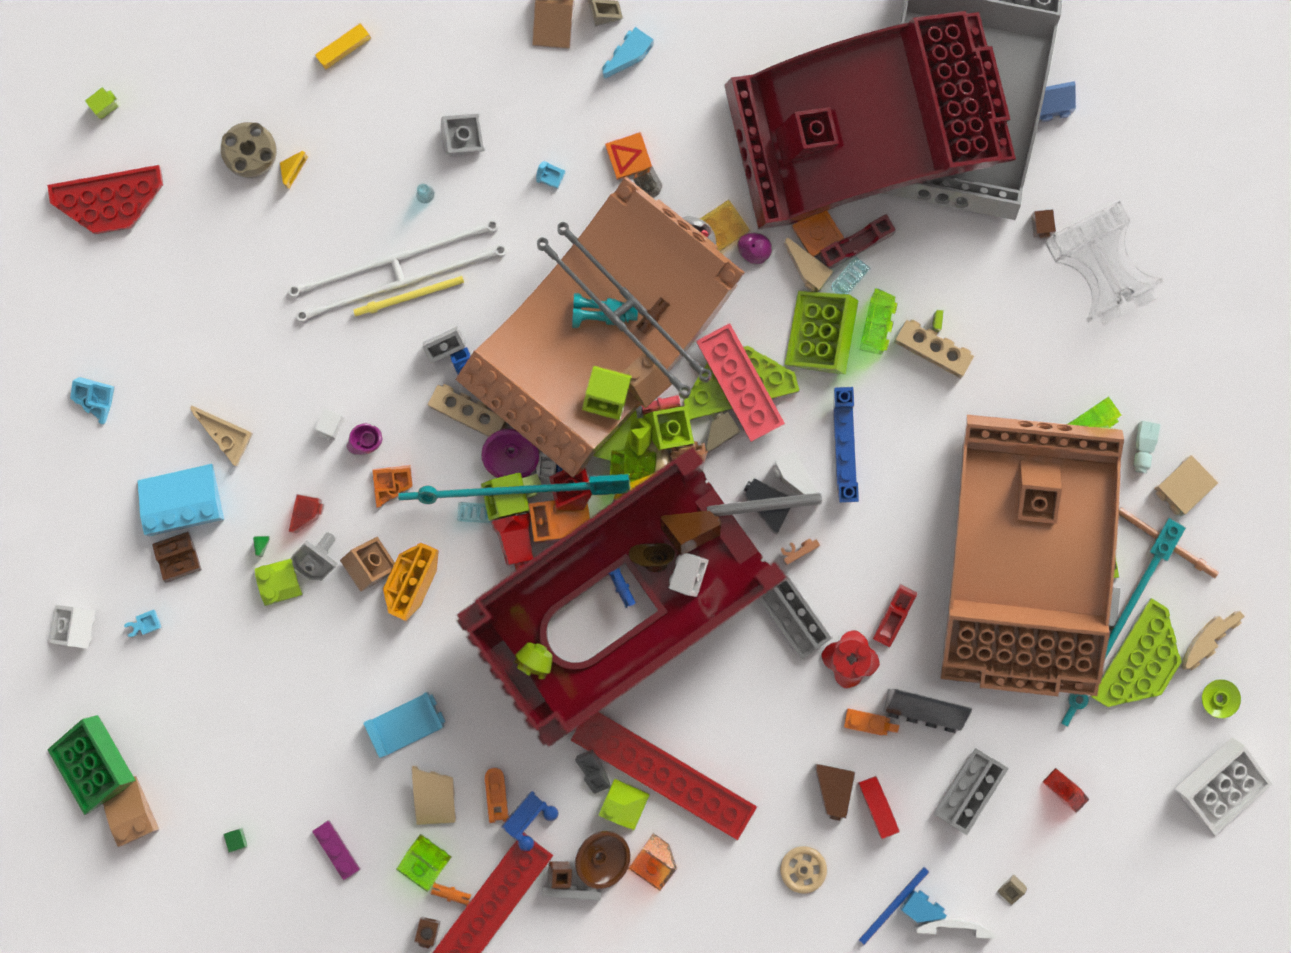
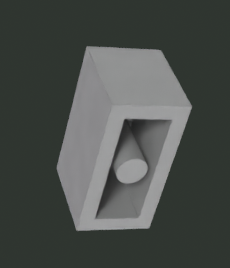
[422,326,466,363]

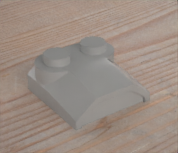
[441,114,485,157]

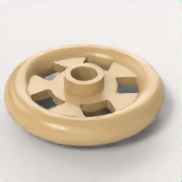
[780,846,827,894]

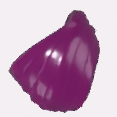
[737,233,772,264]
[346,423,383,455]

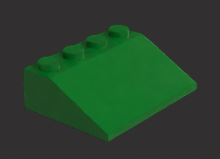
[47,715,136,815]

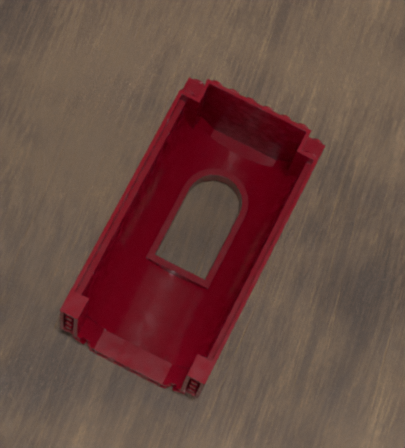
[457,446,787,747]

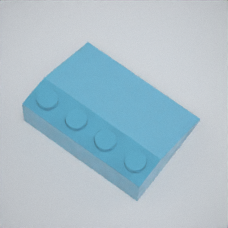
[137,464,224,536]

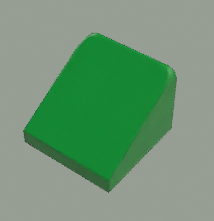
[223,828,248,852]

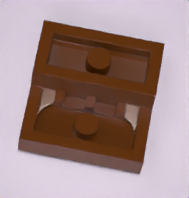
[152,531,202,583]

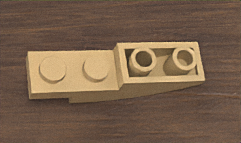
[1181,611,1245,670]

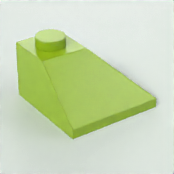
[598,779,650,830]

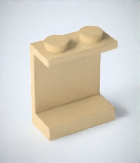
[1154,455,1218,516]

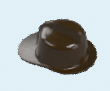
[629,543,675,573]

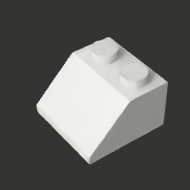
[49,604,95,649]

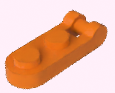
[485,768,509,823]

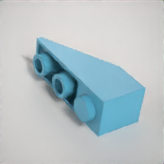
[602,27,654,79]

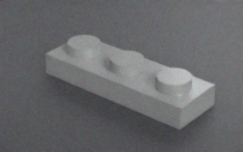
[542,883,601,901]

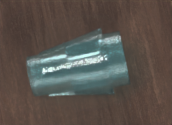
[416,183,435,203]

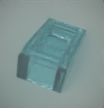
[831,257,870,295]
[457,502,494,524]

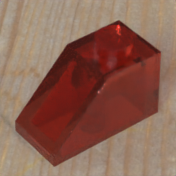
[289,494,324,534]
[1042,768,1090,813]

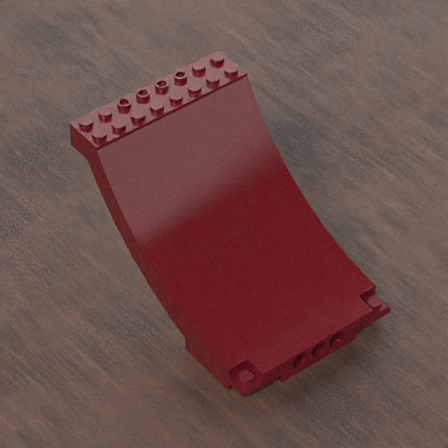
[724,11,1016,230]

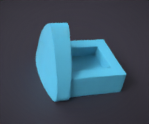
[536,161,566,189]

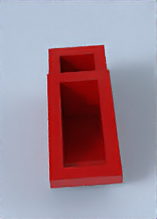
[873,584,917,648]
[858,776,900,839]

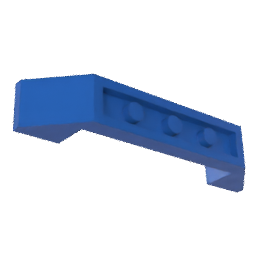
[833,387,859,503]

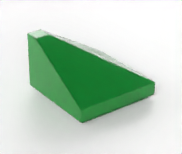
[253,536,270,557]

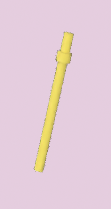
[353,276,464,317]

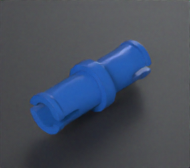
[608,568,636,608]

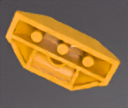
[383,543,439,621]

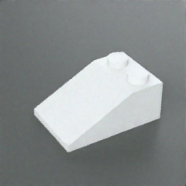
[772,451,822,508]

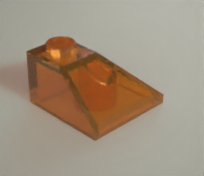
[628,833,677,891]

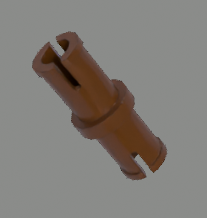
[636,297,670,334]

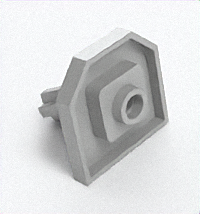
[291,532,338,581]

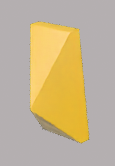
[280,151,308,189]

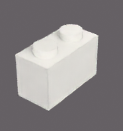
[669,553,709,597]

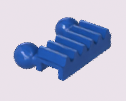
[501,791,559,851]

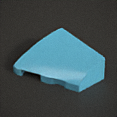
[70,377,114,424]

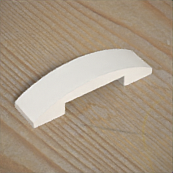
[915,918,996,939]

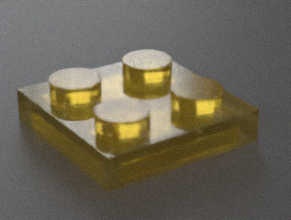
[700,200,750,252]

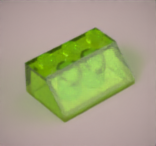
[859,288,898,355]

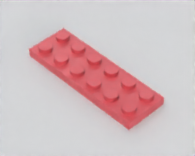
[696,323,785,442]

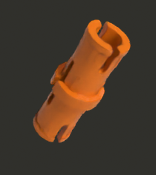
[430,882,471,906]

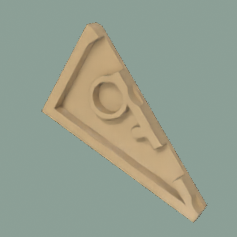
[190,405,253,466]

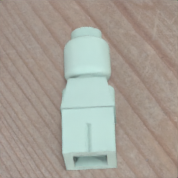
[1133,421,1161,473]

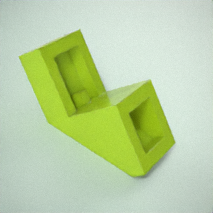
[630,417,652,456]

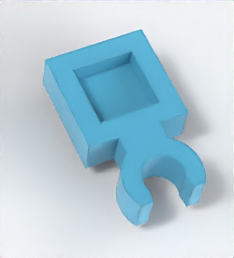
[124,610,162,637]

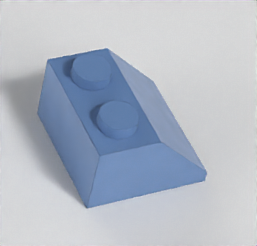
[1039,81,1076,122]

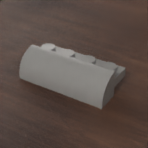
[759,574,832,659]
[934,748,1009,835]

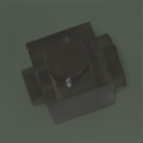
[633,166,663,198]

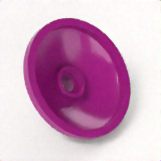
[481,429,539,478]

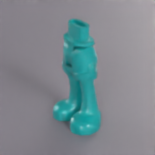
[572,293,638,328]

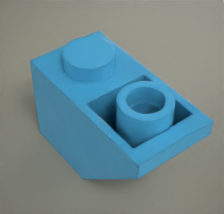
[899,890,947,923]

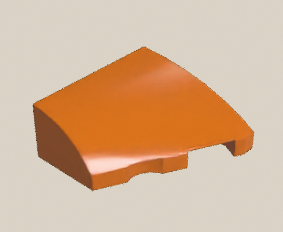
[372,465,413,508]

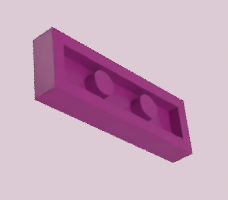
[312,820,361,881]

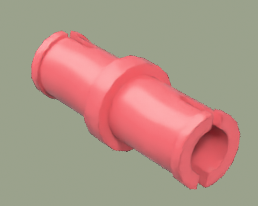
[641,394,681,415]

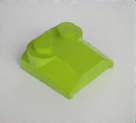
[255,559,303,606]

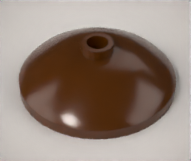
[575,831,630,889]

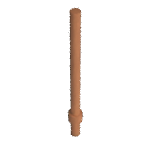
[1119,507,1219,579]

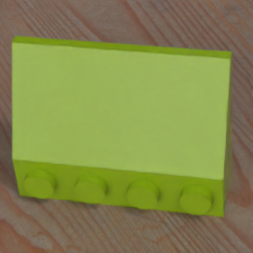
[785,291,859,375]

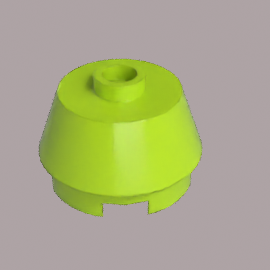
[514,643,552,679]

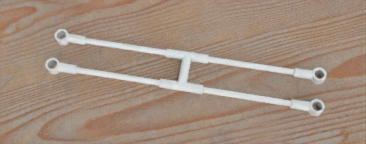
[288,219,507,322]

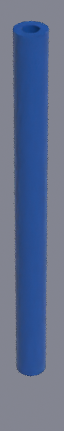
[859,867,929,945]

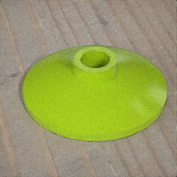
[1202,679,1241,718]

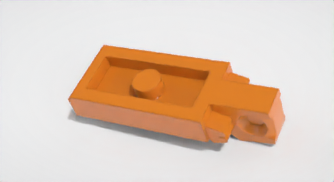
[844,708,900,736]

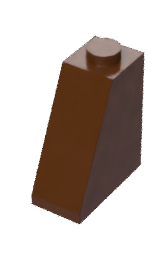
[660,511,722,555]
[815,763,855,821]

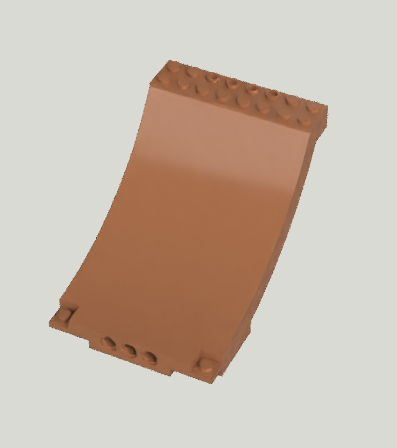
[455,177,745,477]
[940,415,1124,696]

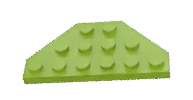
[684,346,800,420]
[1090,598,1182,707]

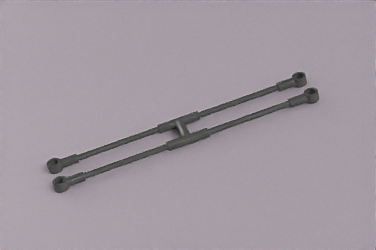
[537,222,711,399]

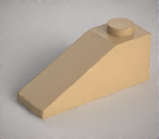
[784,237,833,292]

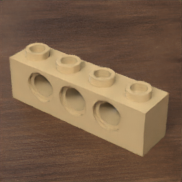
[894,320,974,379]
[427,384,507,437]

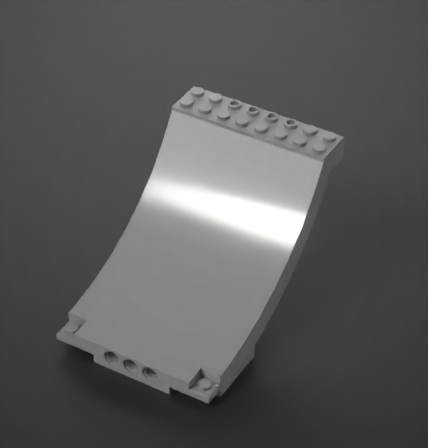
[883,0,1062,220]

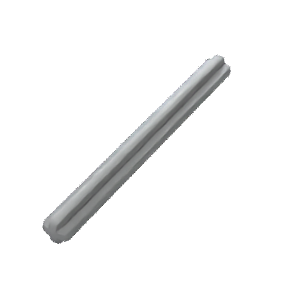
[707,493,822,516]

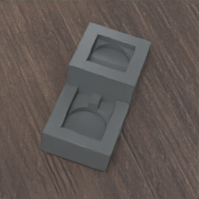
[575,749,611,794]

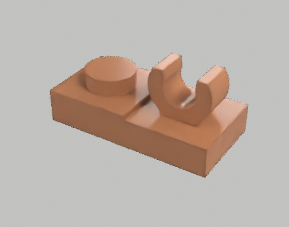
[781,538,820,566]

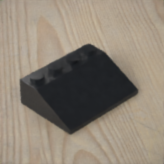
[883,689,972,733]

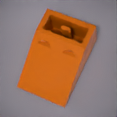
[529,500,590,543]

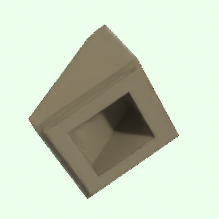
[997,875,1027,905]

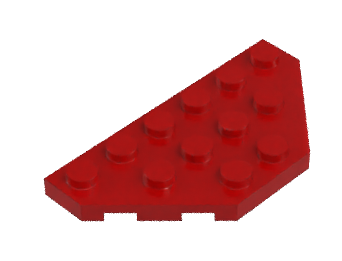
[47,165,163,234]

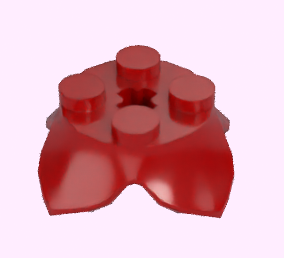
[821,630,880,689]

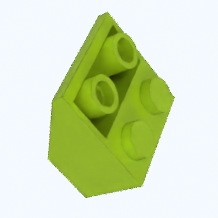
[582,366,632,420]
[481,473,529,521]

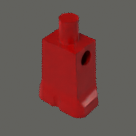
[490,513,533,570]

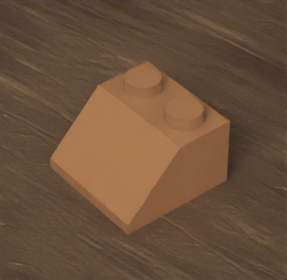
[622,349,672,408]
[340,536,395,592]

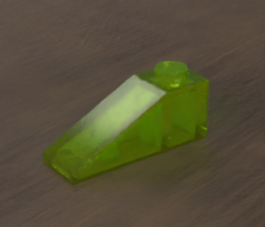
[1068,396,1122,428]

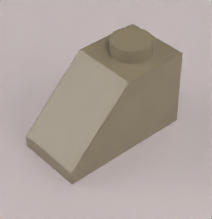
[706,412,740,453]

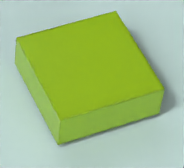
[932,310,944,332]

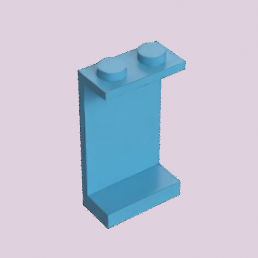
[363,692,446,758]

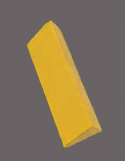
[315,23,371,70]

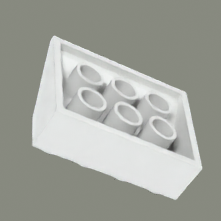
[1175,737,1272,836]

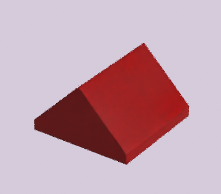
[549,468,592,510]

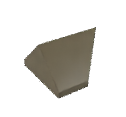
[588,0,623,26]

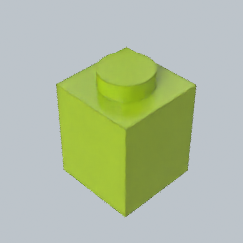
[85,87,119,120]

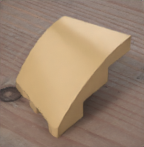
[412,766,456,825]

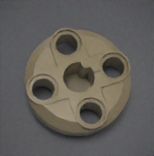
[221,122,277,178]

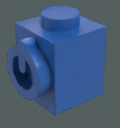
[450,347,471,375]

